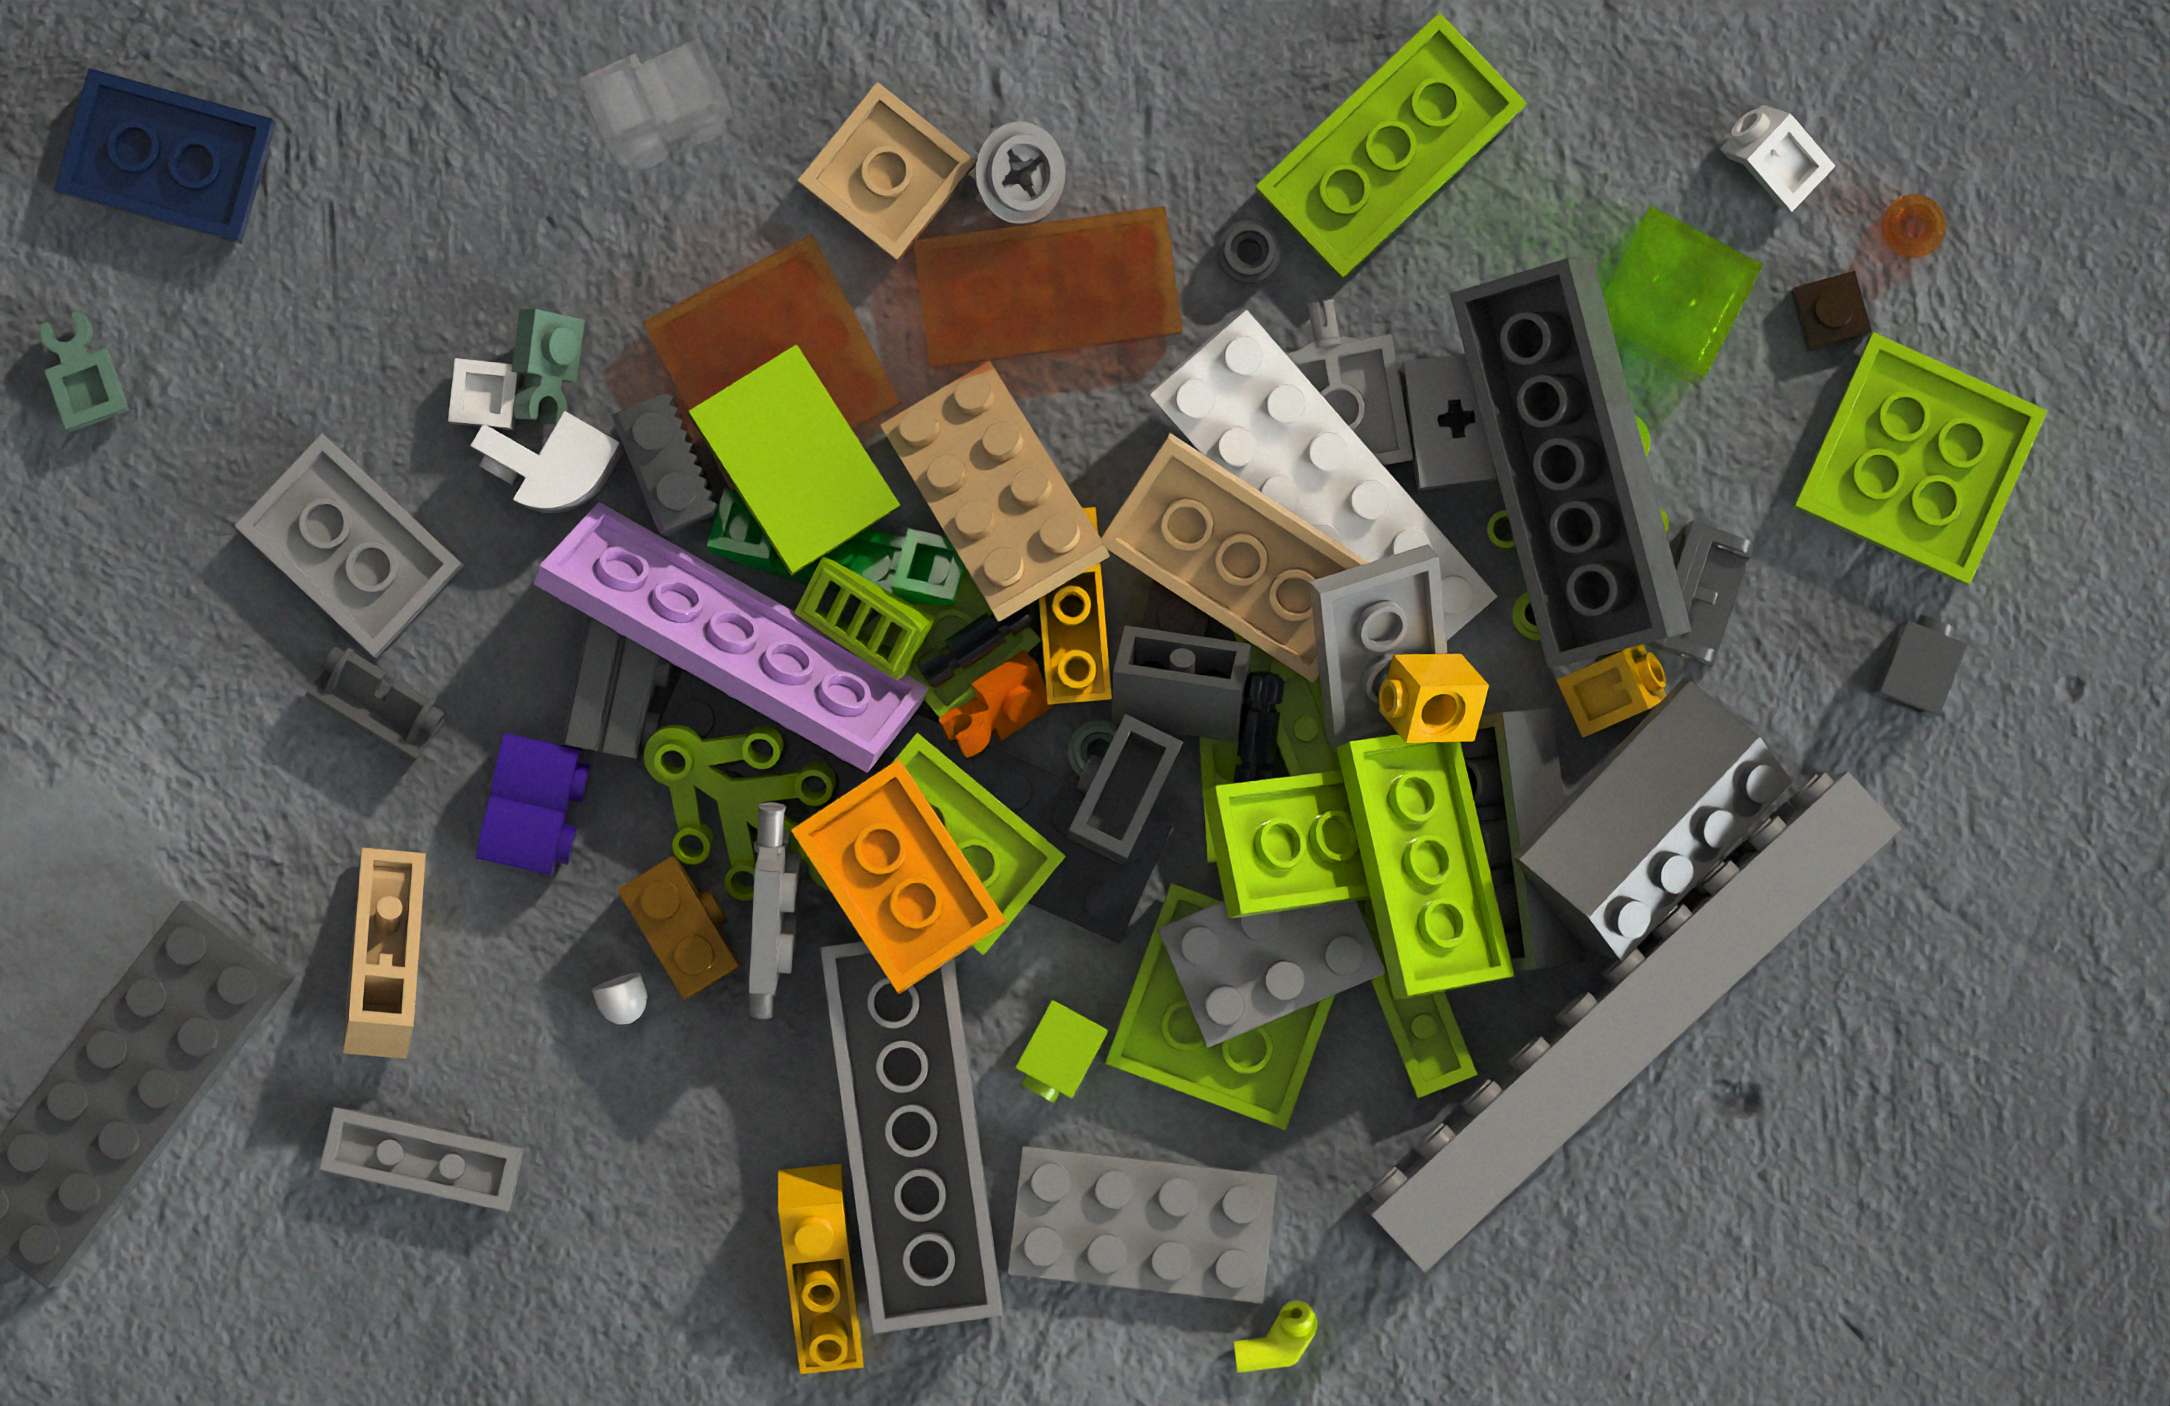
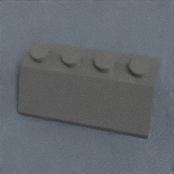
[1512,678,1792,962]
[1460,708,1586,972]

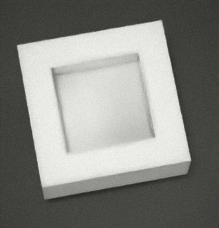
[448,358,520,431]

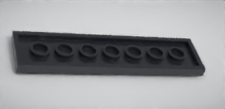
[659,669,1172,944]

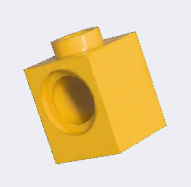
[1379,654,1489,743]

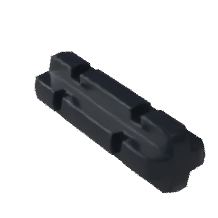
[916,606,1034,688]
[1233,671,1284,784]

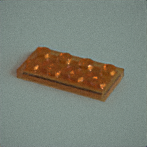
[913,206,1183,369]

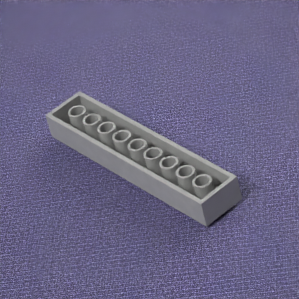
[1364,771,1901,1273]

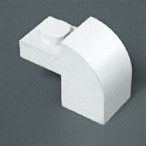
[470,411,625,513]

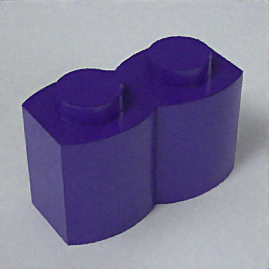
[476,733,591,875]

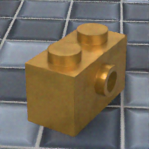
[617,856,743,1000]

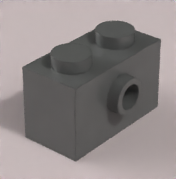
[1066,714,1184,866]

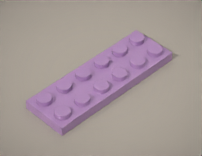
[533,502,929,773]

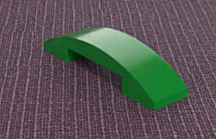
[707,488,965,605]

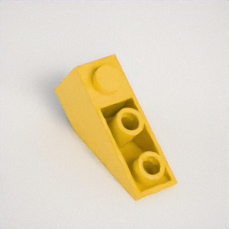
[1039,507,1112,705]
[778,1163,864,1374]

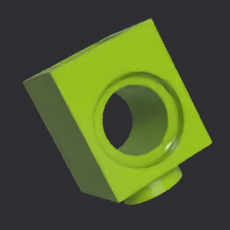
[1015,999,1109,1103]

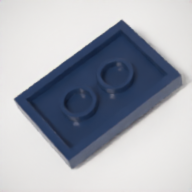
[54,68,276,244]

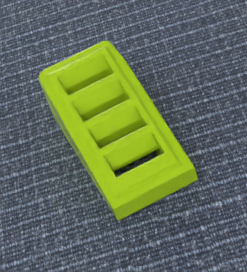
[794,556,936,681]

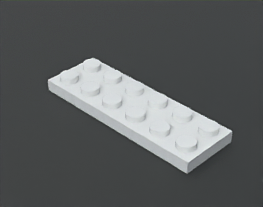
[1148,308,1498,641]

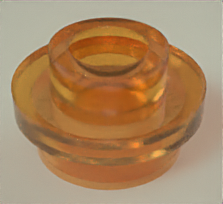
[1881,194,1946,258]

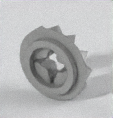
[969,122,1065,224]

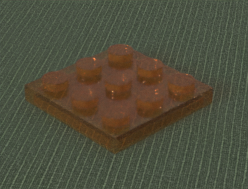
[643,234,902,491]

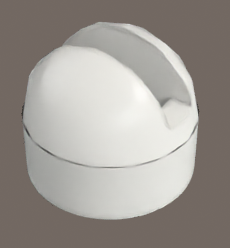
[592,973,647,1024]

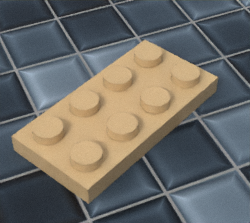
[880,360,1110,622]
[1100,433,1369,683]

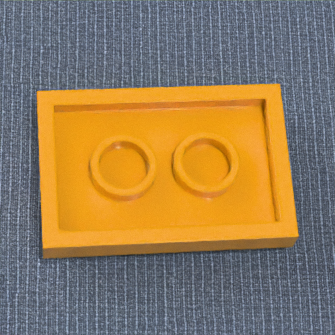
[791,759,1007,994]

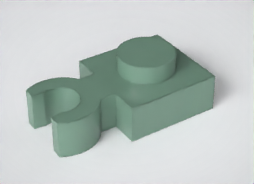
[511,309,585,425]
[40,311,130,432]

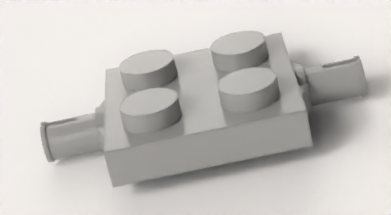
[1285,299,1414,465]
[747,802,801,1019]

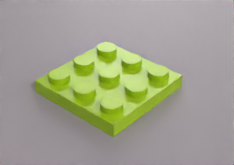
[1792,332,2048,586]
[1105,883,1335,1130]

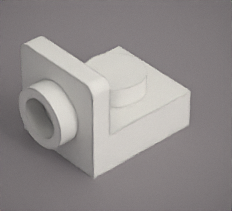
[1721,105,1835,212]

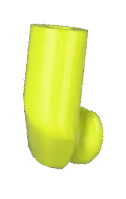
[1233,1300,1318,1373]

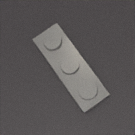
[319,1106,524,1212]

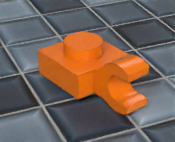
[939,650,1053,758]

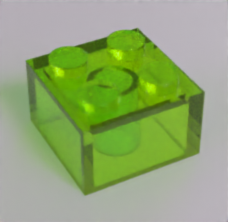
[1602,206,1764,386]

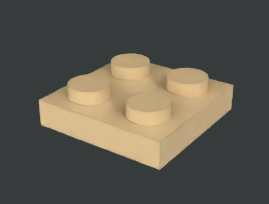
[798,82,976,263]

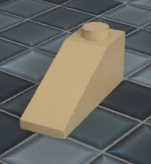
[342,847,426,1059]

